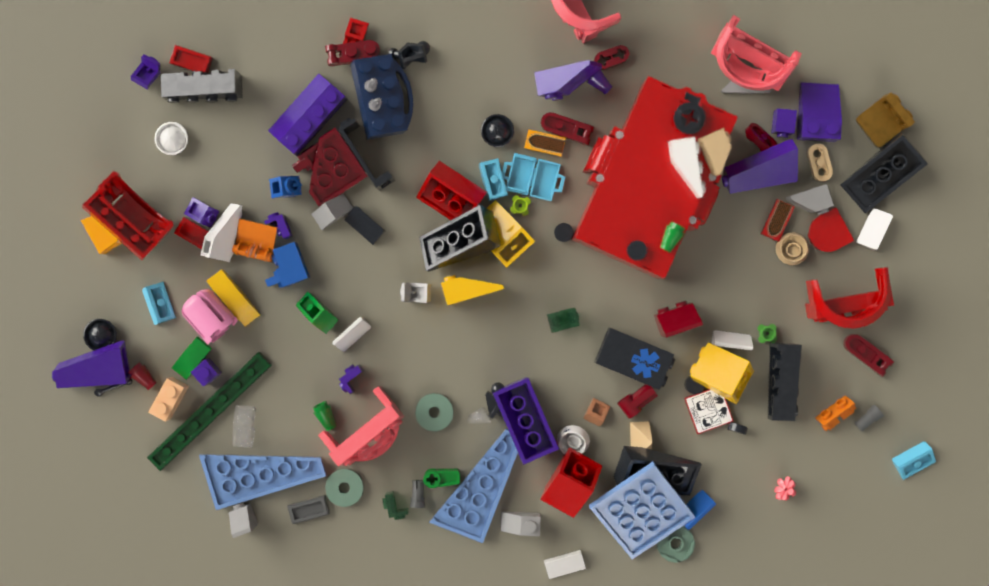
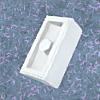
[856,208,893,250]
[333,317,371,352]
[711,330,753,350]
[544,550,586,579]

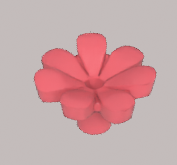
[774,476,796,501]

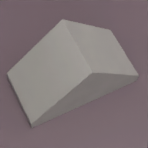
[312,193,353,230]

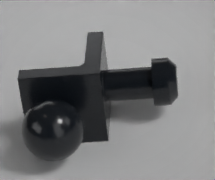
[388,41,430,69]
[485,382,505,419]

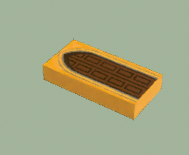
[524,129,566,157]

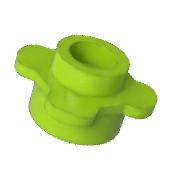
[510,195,531,216]

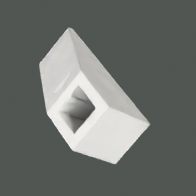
[668,137,705,198]
[201,203,242,262]

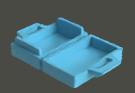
[502,153,565,202]

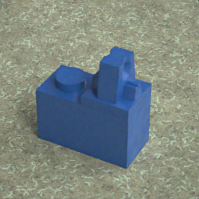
[265,242,310,288]

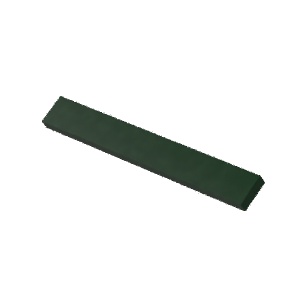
[147,352,272,471]

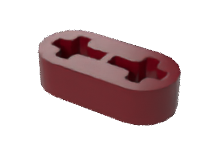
[594,45,629,70]

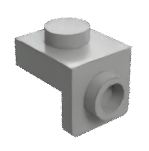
[400,283,431,303]

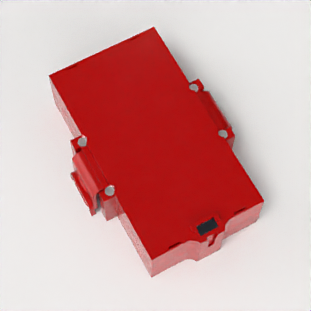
[571,76,738,279]

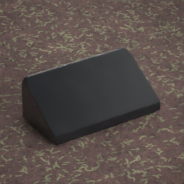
[345,205,385,245]

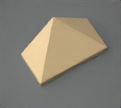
[630,421,652,450]

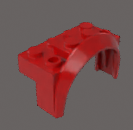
[82,171,174,260]
[805,267,894,328]

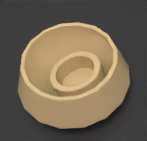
[775,232,809,265]

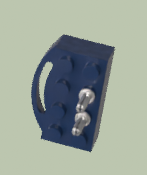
[350,54,413,140]

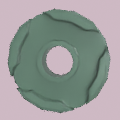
[415,393,454,432]
[325,468,364,507]
[656,526,695,563]

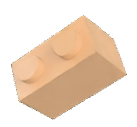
[148,377,189,422]

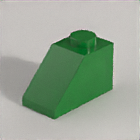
[295,291,339,334]

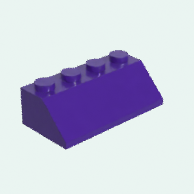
[268,74,347,156]
[493,377,559,465]

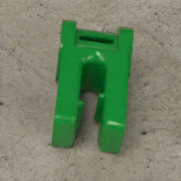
[423,468,460,488]

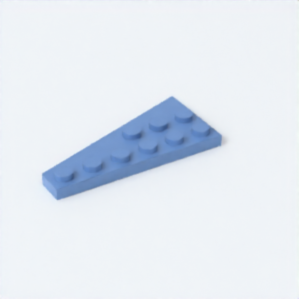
[429,428,518,543]
[199,454,327,510]

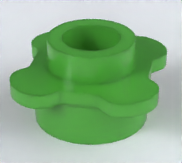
[757,324,777,343]

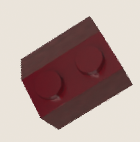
[654,300,703,338]

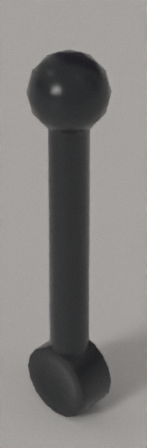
[94,378,133,396]

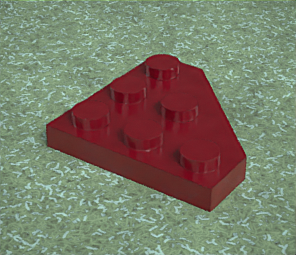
[309,127,368,207]

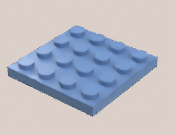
[589,462,696,559]

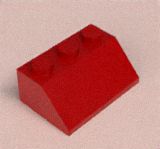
[416,161,487,220]

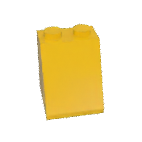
[690,342,754,405]

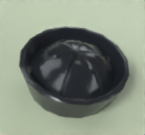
[481,114,514,147]
[83,319,117,350]

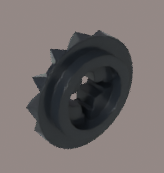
[673,102,706,134]

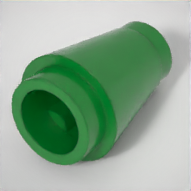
[660,221,685,252]
[313,401,337,431]

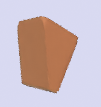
[583,398,611,427]

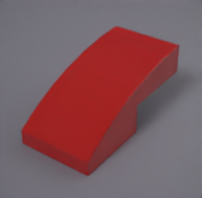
[339,17,369,57]

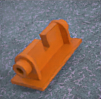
[815,395,856,431]

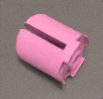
[182,289,238,345]

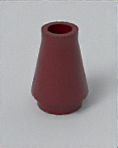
[128,362,157,390]

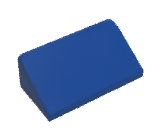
[684,490,716,530]

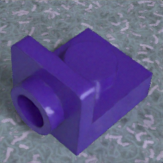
[184,197,219,228]
[264,212,293,239]

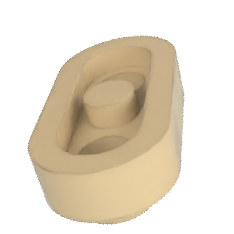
[807,144,833,182]

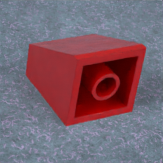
[540,447,603,518]

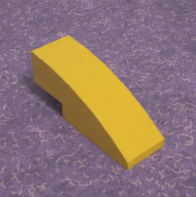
[206,269,260,327]

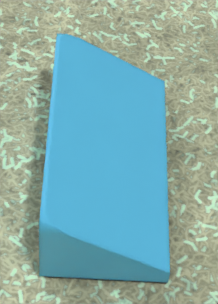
[478,158,508,201]
[142,282,176,325]
[892,441,936,480]

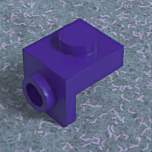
[131,54,160,90]
[339,364,364,394]

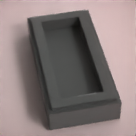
[287,495,330,524]

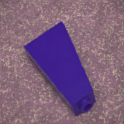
[722,139,798,194]
[52,341,131,388]

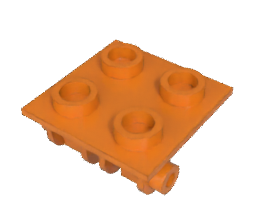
[232,219,277,262]

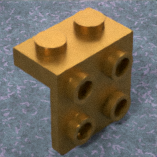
[856,92,915,147]

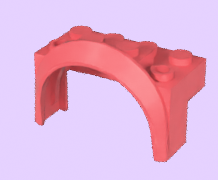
[551,0,621,44]
[711,15,802,91]
[318,386,405,467]

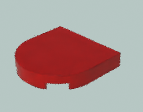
[808,207,854,252]

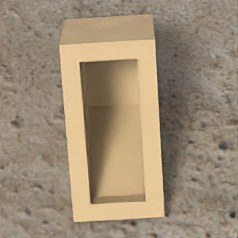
[697,128,731,176]

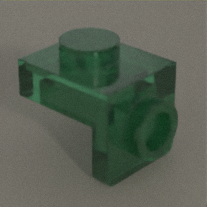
[547,307,580,333]
[382,491,409,520]

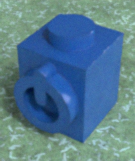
[269,176,302,198]

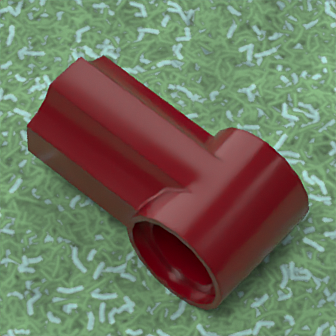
[617,384,658,419]

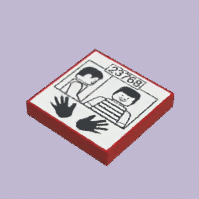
[684,389,733,434]

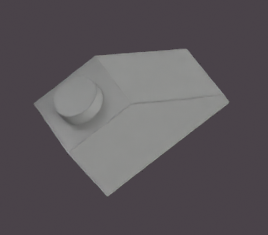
[786,184,834,215]
[229,502,258,538]
[501,511,541,536]

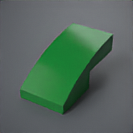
[172,336,213,380]

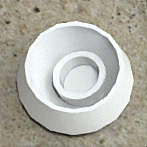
[155,122,188,155]
[557,425,590,454]

